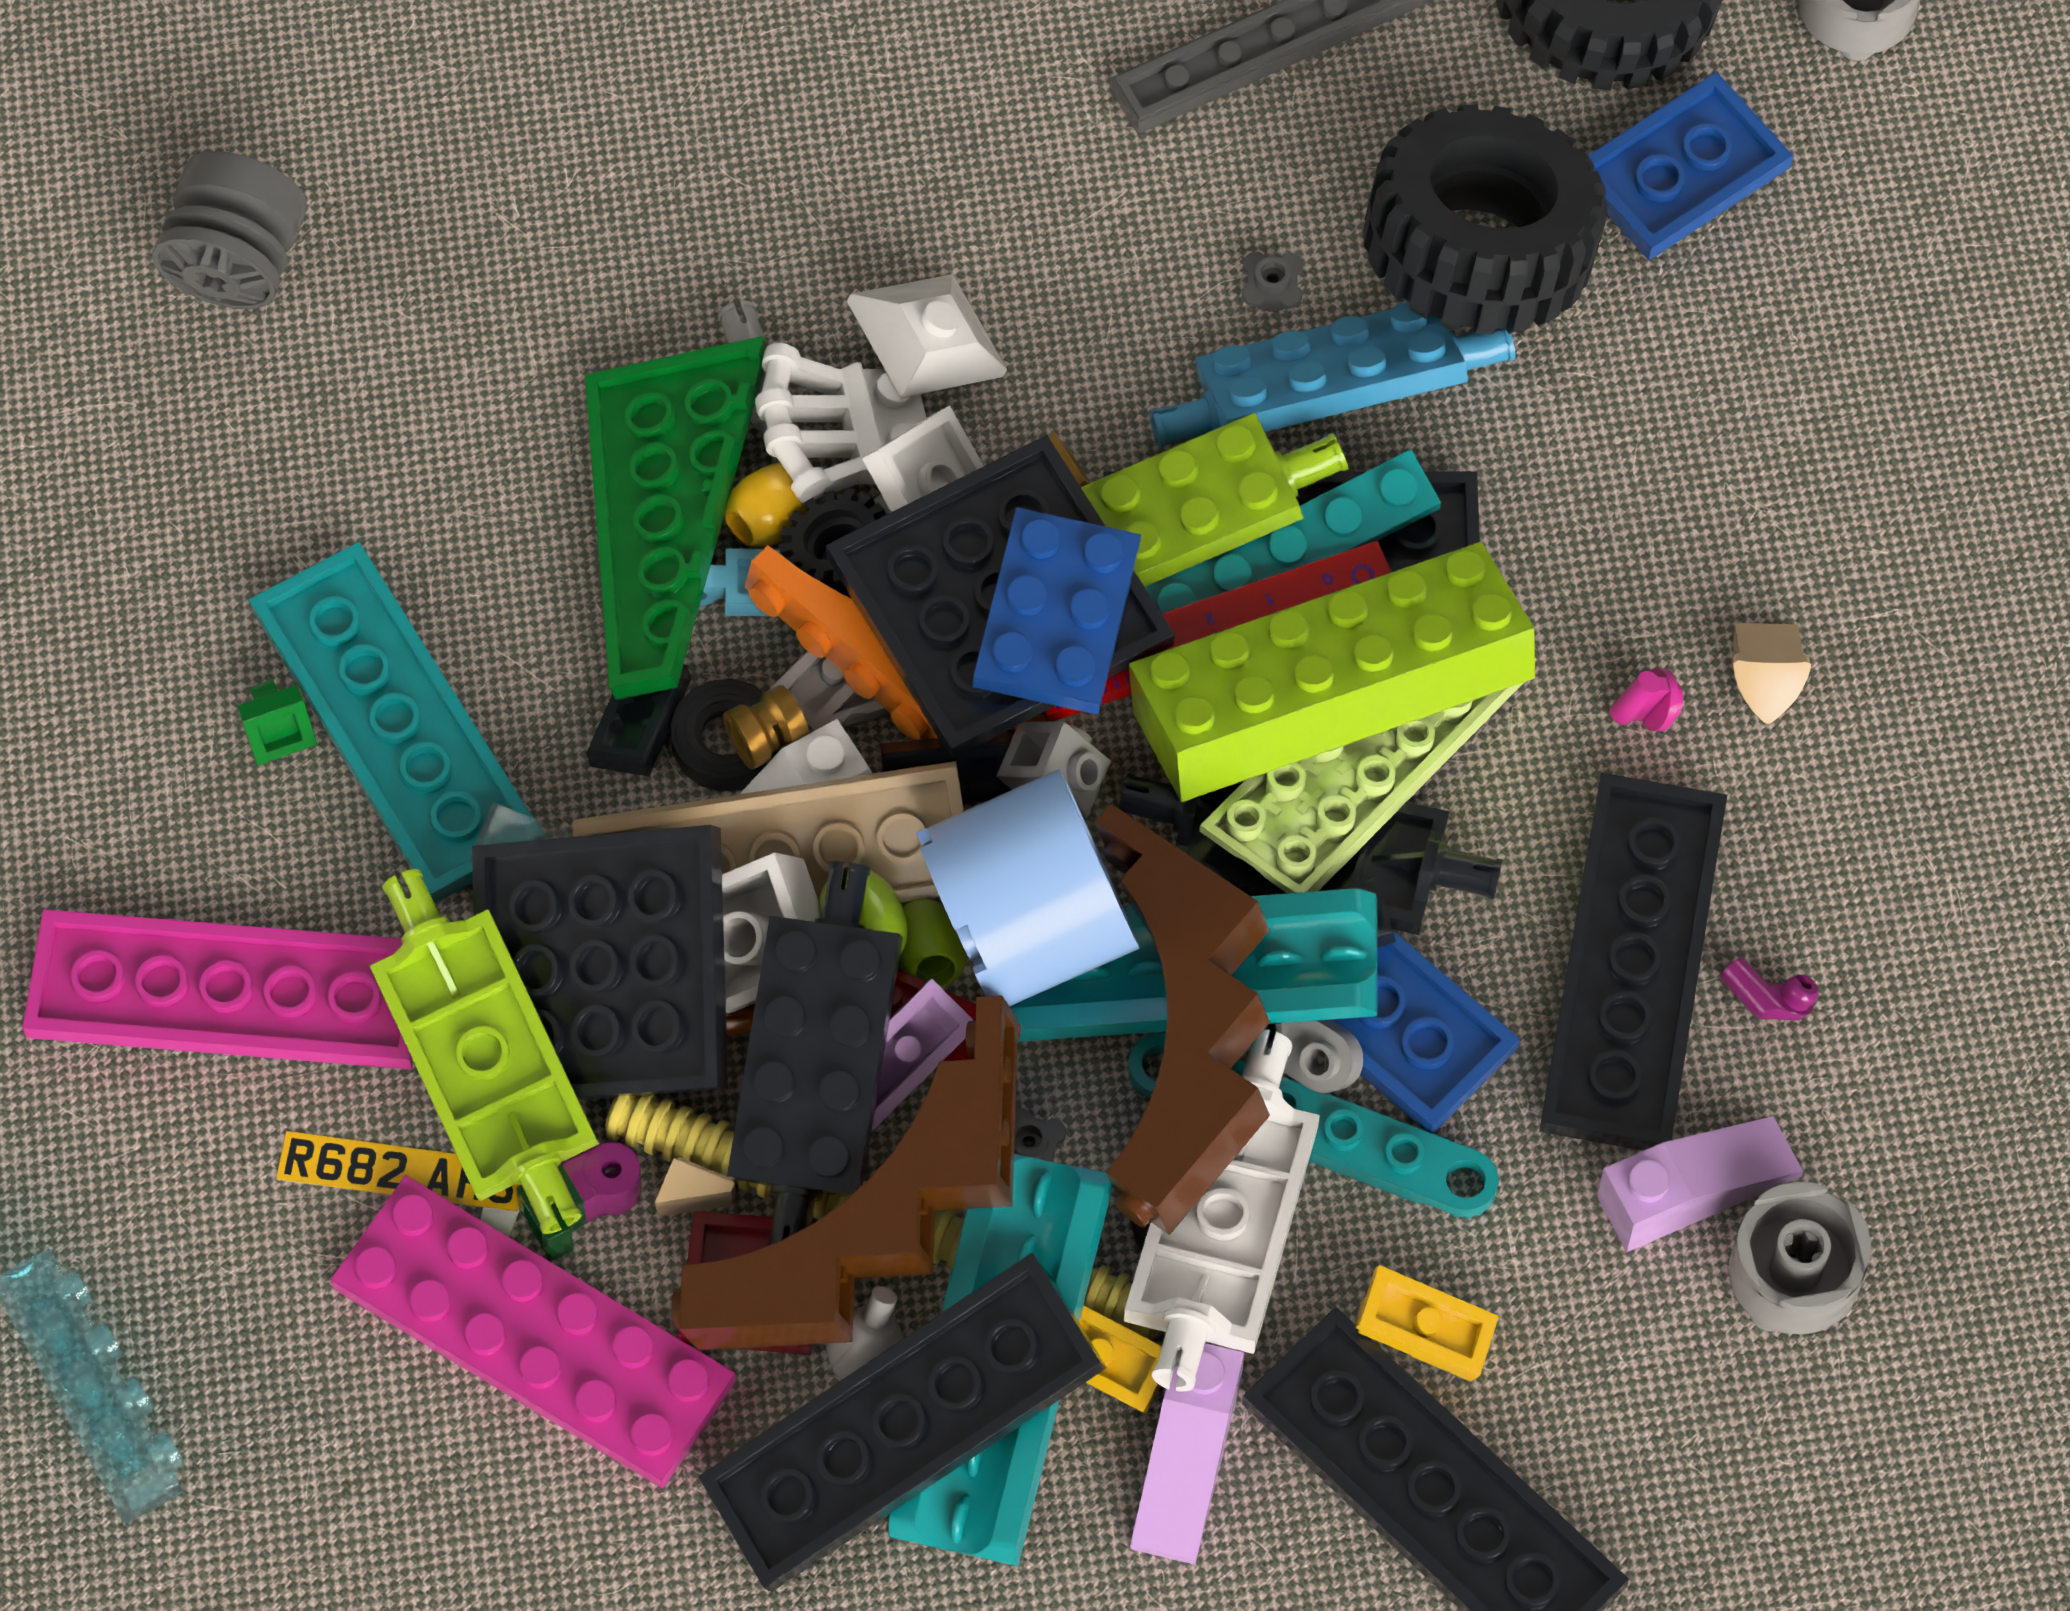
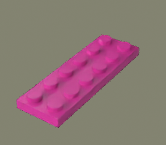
[22,909,413,1070]
[330,1175,736,1489]

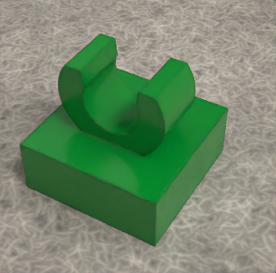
[237,679,318,766]

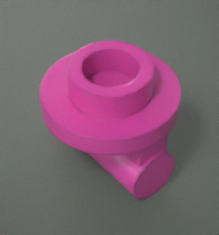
[1609,668,1683,732]

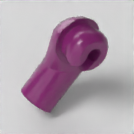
[1719,957,1819,1021]

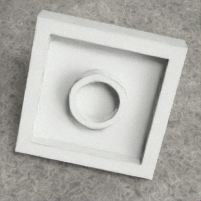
[861,405,983,515]

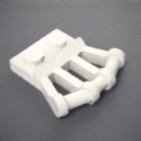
[755,343,926,503]

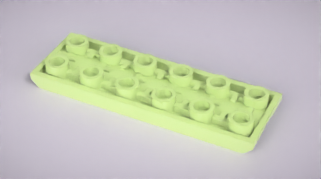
[1199,658,1536,894]

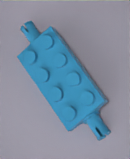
[1149,302,1515,448]

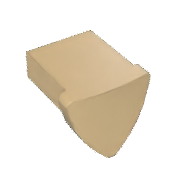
[1732,623,1811,724]

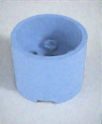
[916,769,1140,1006]

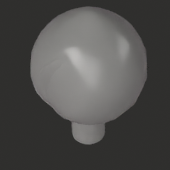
[826,1286,904,1380]

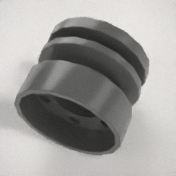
[152,152,308,309]

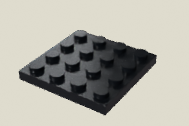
[826,435,1175,759]
[472,825,728,1100]

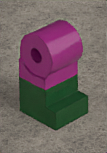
[516,1142,642,1262]

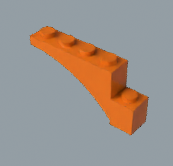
[744,545,1046,740]

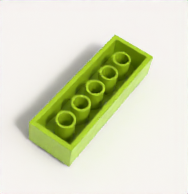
[1128,541,1535,802]

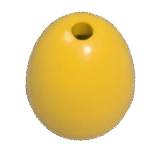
[724,462,817,548]

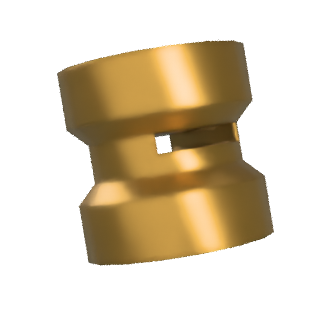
[723,685,810,769]

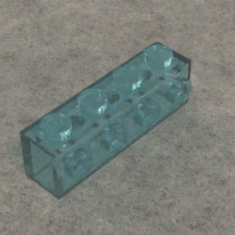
[0,1248,185,1525]

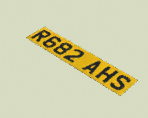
[276,1131,522,1212]

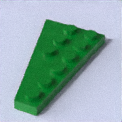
[585,336,768,700]

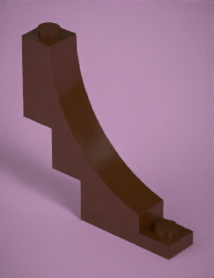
[1094,803,1270,1235]
[671,995,1018,1350]

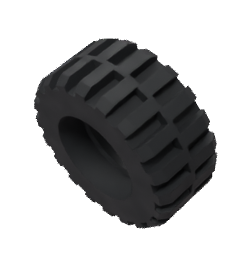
[1495,0,1723,90]
[1363,104,1608,335]

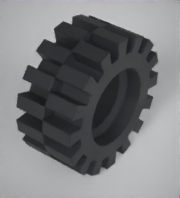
[779,489,886,598]

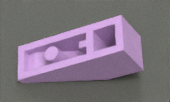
[872,978,974,1131]
[1597,1116,1803,1253]
[1130,1343,1244,1565]

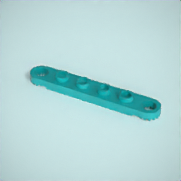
[1128,1033,1499,1219]

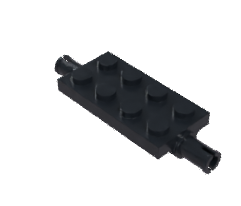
[1118,773,1503,935]
[727,861,903,1246]

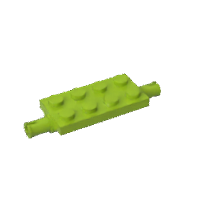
[1081,413,1349,587]
[370,869,599,1234]

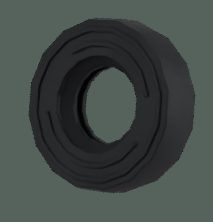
[669,678,782,792]

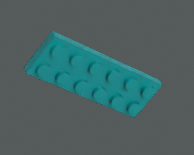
[249,542,544,903]

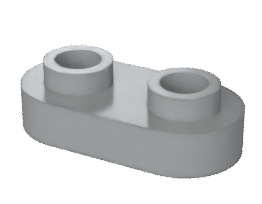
[1248,1020,1363,1093]

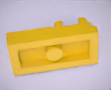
[1355,1265,1499,1382]
[1079,1305,1162,1414]

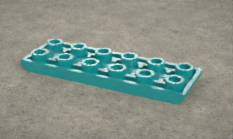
[1010,889,1377,1042]
[889,1154,1113,1567]

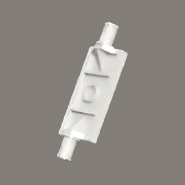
[1124,1030,1320,1392]

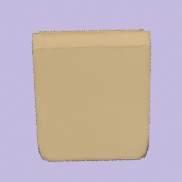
[655,1157,737,1216]

